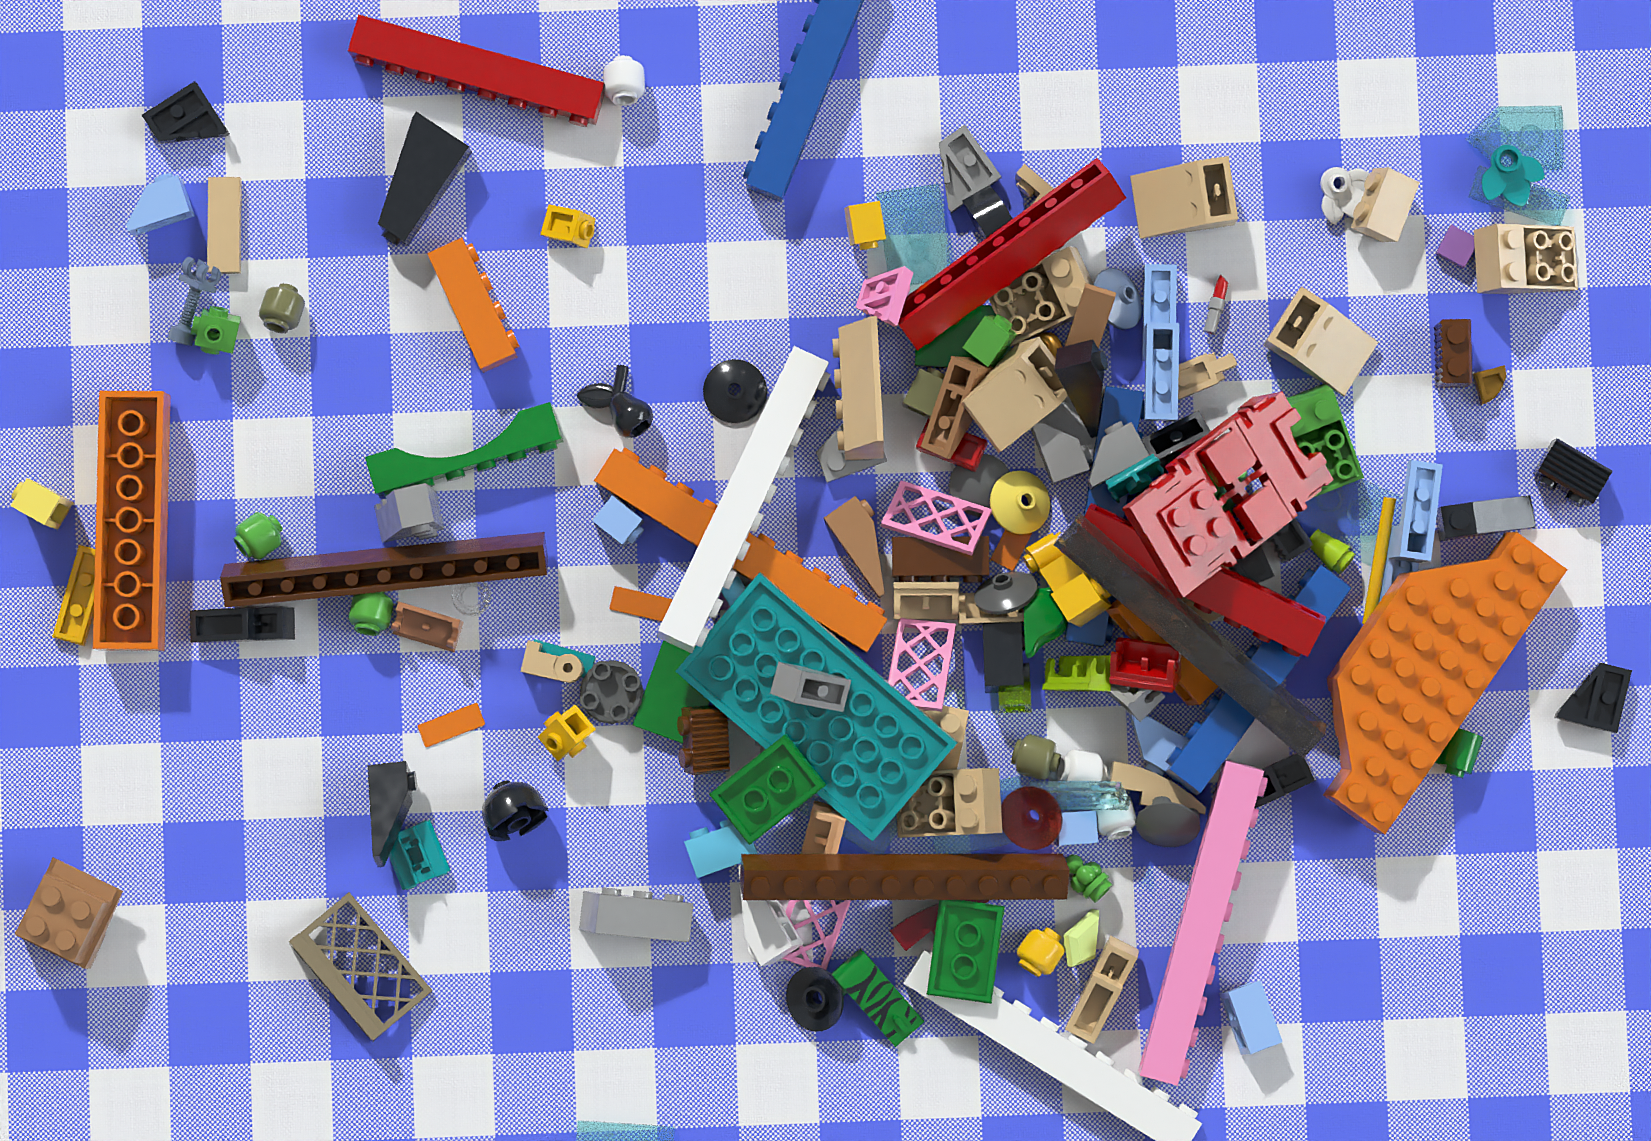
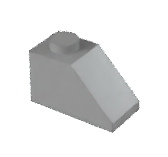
[1031,421,1093,485]
[1088,421,1149,490]
[770,662,852,712]

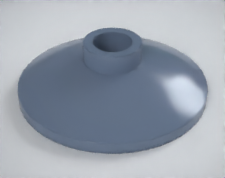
[1094,268,1142,330]

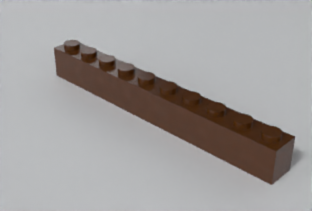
[220,532,548,608]
[740,854,1070,900]

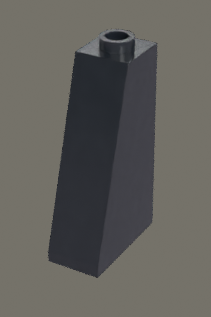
[378,111,472,246]

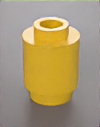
[1023,532,1072,576]

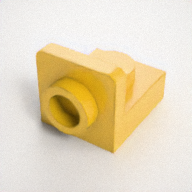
[540,204,595,248]

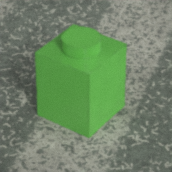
[962,314,1017,367]

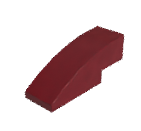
[889,900,990,951]

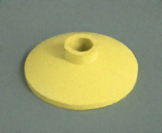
[990,471,1050,535]

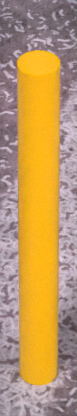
[1362,497,1396,624]

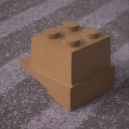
[15,857,123,969]

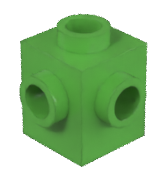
[190,306,241,354]

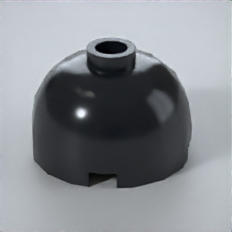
[482,780,549,841]

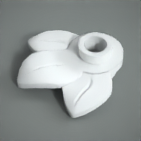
[1320,167,1369,225]

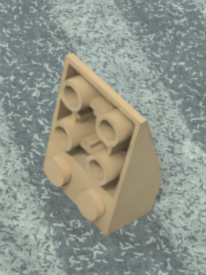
[1130,156,1238,239]
[1474,224,1578,294]
[989,246,1094,347]
[1263,286,1379,396]
[961,337,1068,453]
[897,768,1002,838]

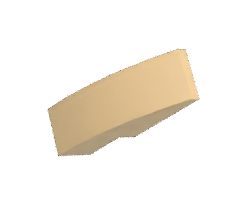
[1108,761,1206,814]
[1065,935,1139,1044]

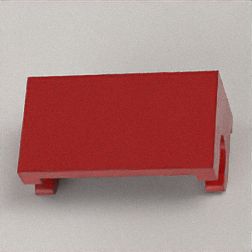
[1109,637,1181,693]

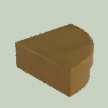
[1472,365,1506,405]

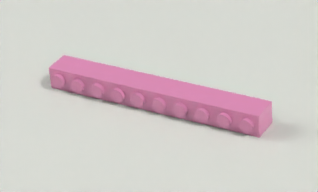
[1138,759,1267,1086]

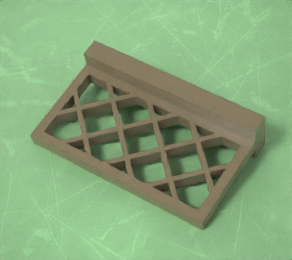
[289,892,433,1043]

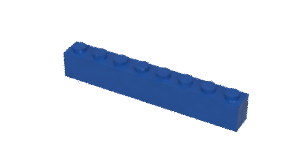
[743,0,864,203]
[1064,386,1145,648]
[1164,565,1352,796]

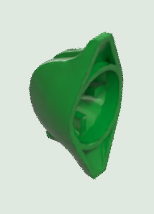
[1024,587,1068,658]

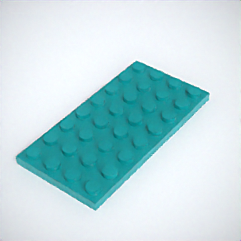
[675,572,958,842]

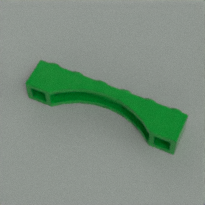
[365,402,563,499]

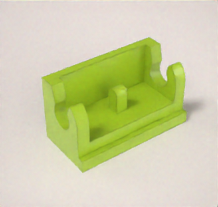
[1042,655,1111,692]

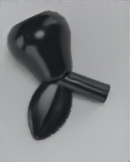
[577,365,654,438]

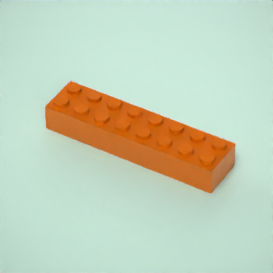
[93,390,171,651]

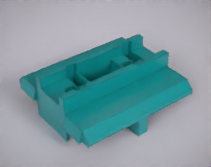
[1105,454,1164,503]
[389,820,451,890]

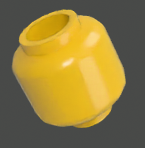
[1017,927,1065,977]

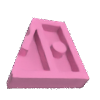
[856,266,914,327]

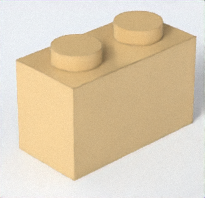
[1351,167,1420,242]

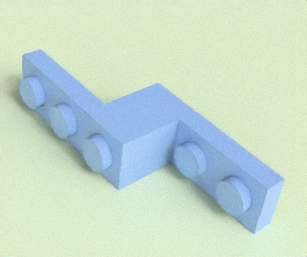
[1142,264,1179,421]
[1379,460,1443,602]

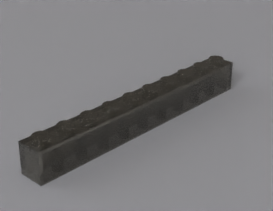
[1054,513,1327,758]

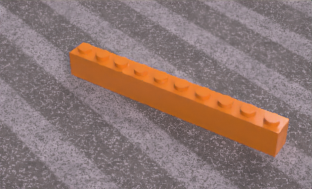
[594,447,888,653]

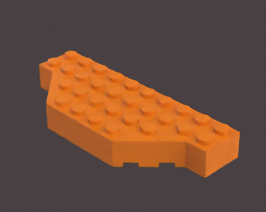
[1323,532,1568,835]

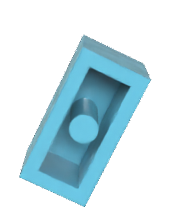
[684,819,758,878]

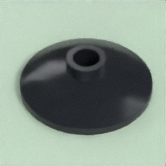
[703,359,767,423]
[786,967,844,1032]

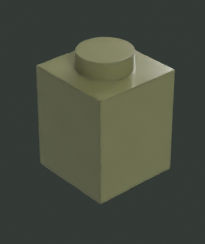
[902,367,945,419]

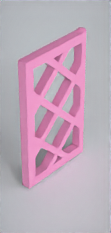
[881,480,992,556]
[888,618,956,712]
[782,900,851,970]

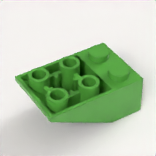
[1287,384,1364,498]

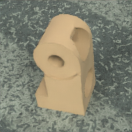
[520,640,584,683]

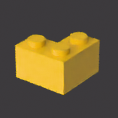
[1040,549,1112,627]

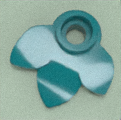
[1481,145,1545,207]

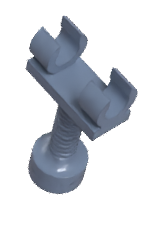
[167,257,221,346]

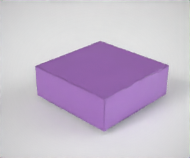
[1435,224,1475,269]

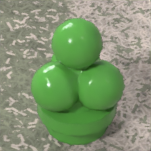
[1065,854,1113,903]

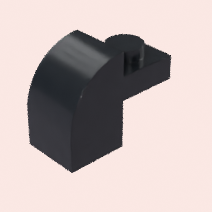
[962,185,1013,239]

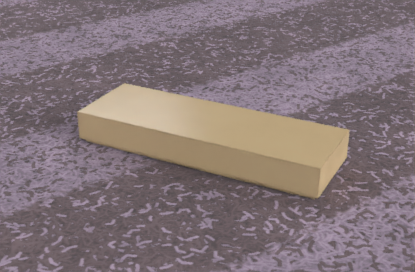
[207,177,242,274]

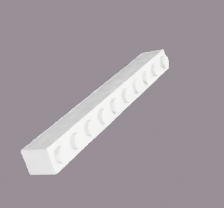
[657,346,831,653]
[903,948,1202,1141]

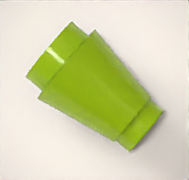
[1309,529,1356,574]

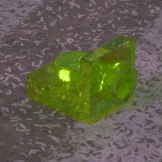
[998,682,1032,713]

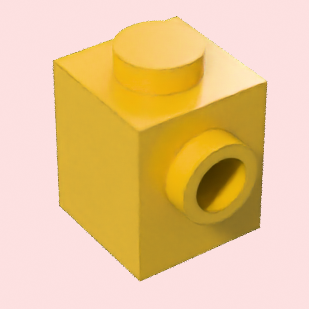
[844,201,886,250]

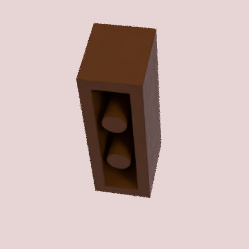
[892,536,990,583]

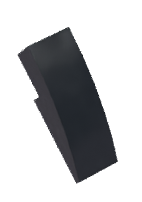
[190,606,295,643]
[1212,750,1317,809]

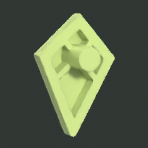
[1063,909,1099,967]

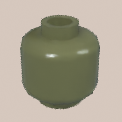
[259,283,305,333]
[1011,734,1061,780]

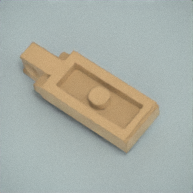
[1178,352,1237,400]

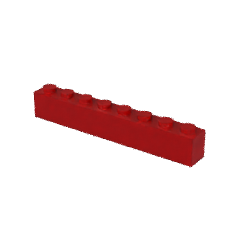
[348,14,605,127]
[898,158,1126,351]
[1072,503,1326,657]

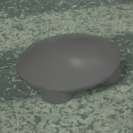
[948,454,1010,518]
[580,660,644,724]
[1135,796,1200,847]

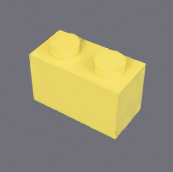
[11,478,74,530]

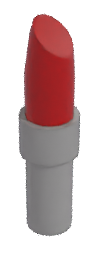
[1203,274,1229,335]

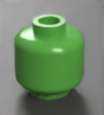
[233,512,283,560]
[348,592,394,636]

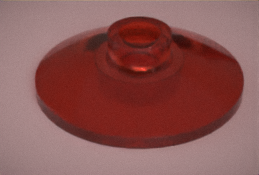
[1001,786,1063,850]

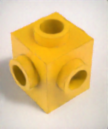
[538,705,596,761]

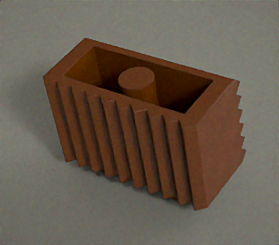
[1433,319,1472,388]
[677,704,730,775]

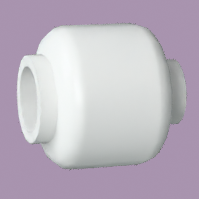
[603,56,645,106]
[1057,749,1107,794]
[1091,790,1137,840]

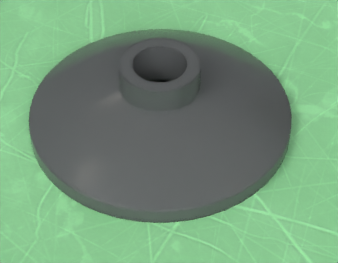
[974,571,1038,614]

